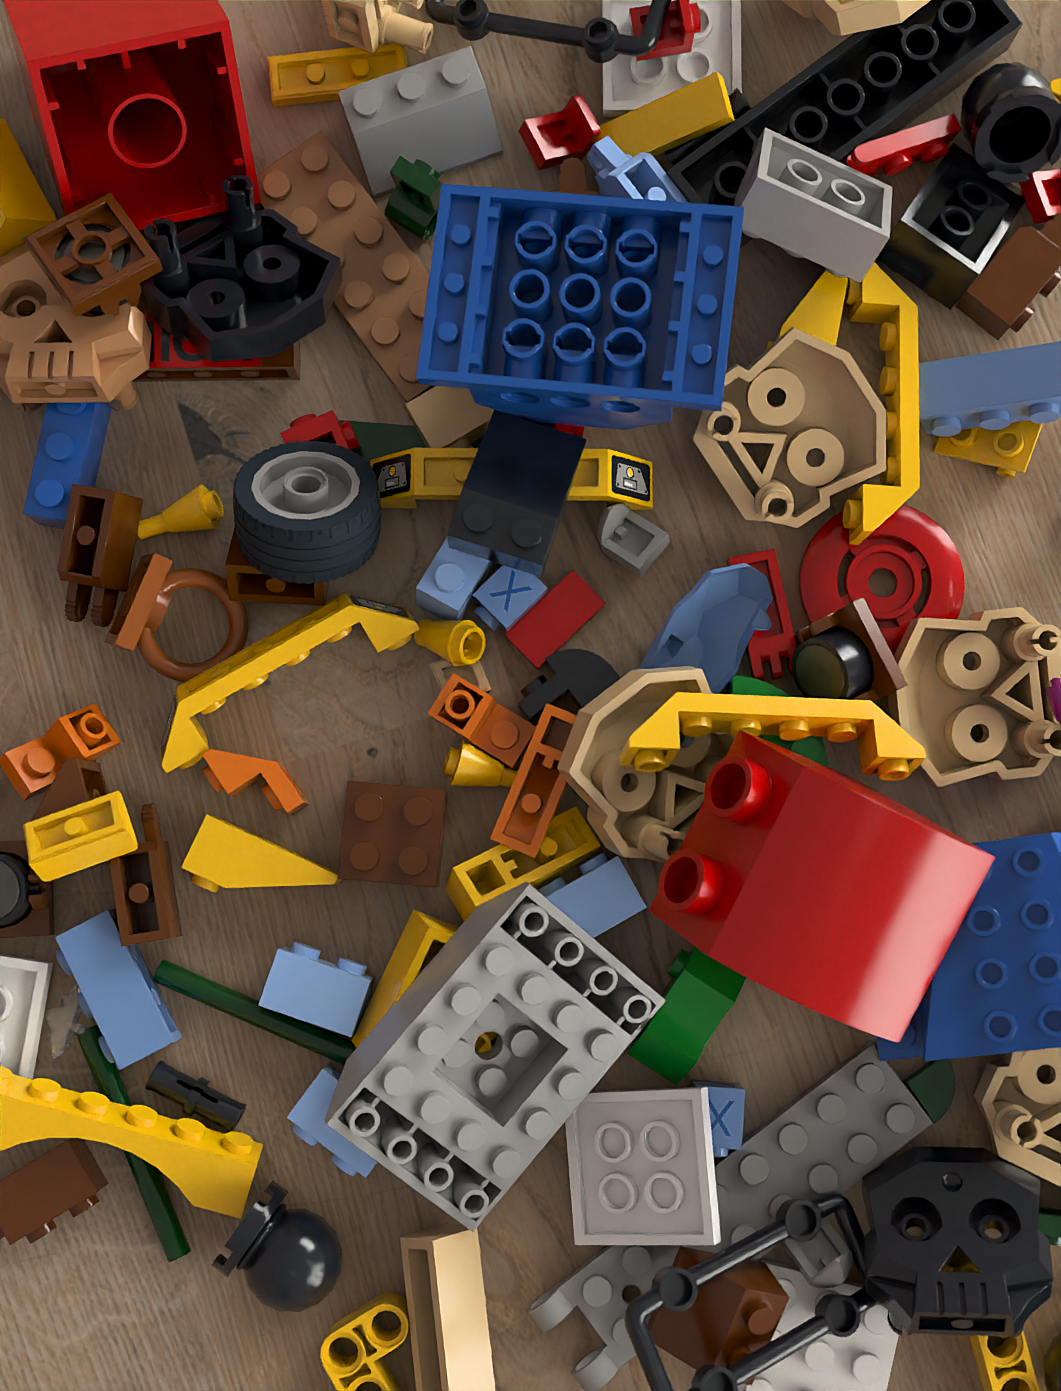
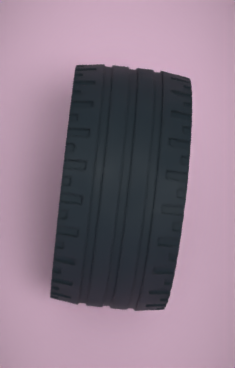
[233,441,381,584]

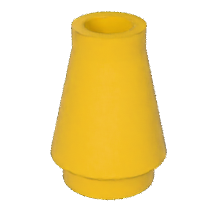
[414,619,486,667]

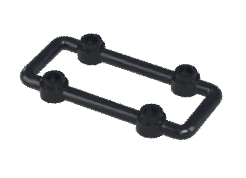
[425,0,672,63]
[624,1192,878,1391]

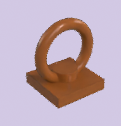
[105,553,248,682]

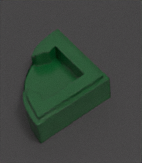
[903,1059,955,1123]

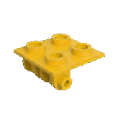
[934,420,1043,479]

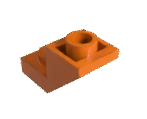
[427,673,536,769]
[0,702,121,801]
[202,749,309,815]

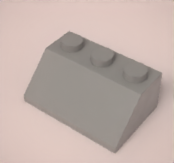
[338,46,503,198]
[734,127,893,283]

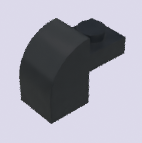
[518,649,621,722]

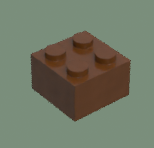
[338,781,448,887]

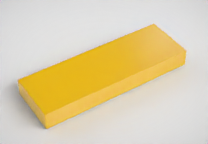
[267,43,407,107]
[595,72,735,157]

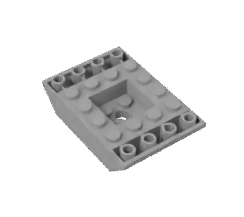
[324,881,666,1232]

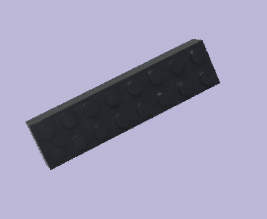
[666,0,1023,248]

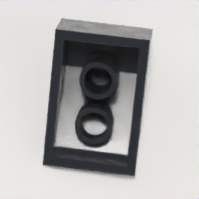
[877,143,1025,310]
[447,410,587,577]

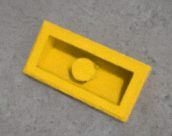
[23,790,138,882]

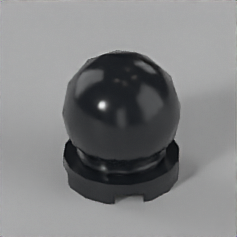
[960,62,1061,183]
[211,1181,342,1312]

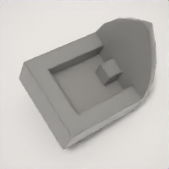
[597,503,670,577]
[781,1217,853,1288]

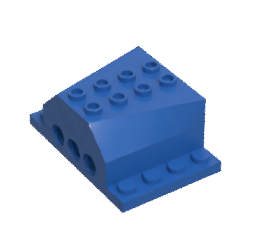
[416,184,744,430]
[876,832,1061,1061]

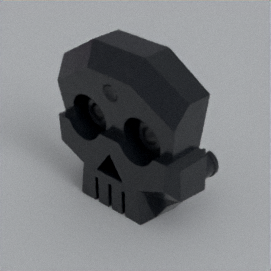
[142,175,342,362]
[862,1146,1053,1339]

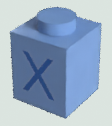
[473,565,547,633]
[691,1080,745,1157]

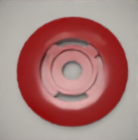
[799,505,965,656]

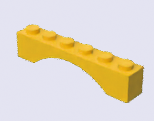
[0,1066,263,1219]

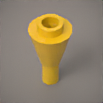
[137,484,224,540]
[442,740,518,788]

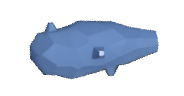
[634,563,773,694]

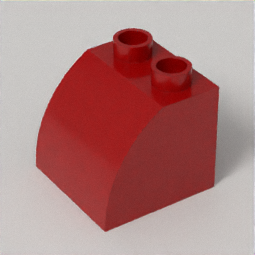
[2,0,261,231]
[649,729,995,1043]

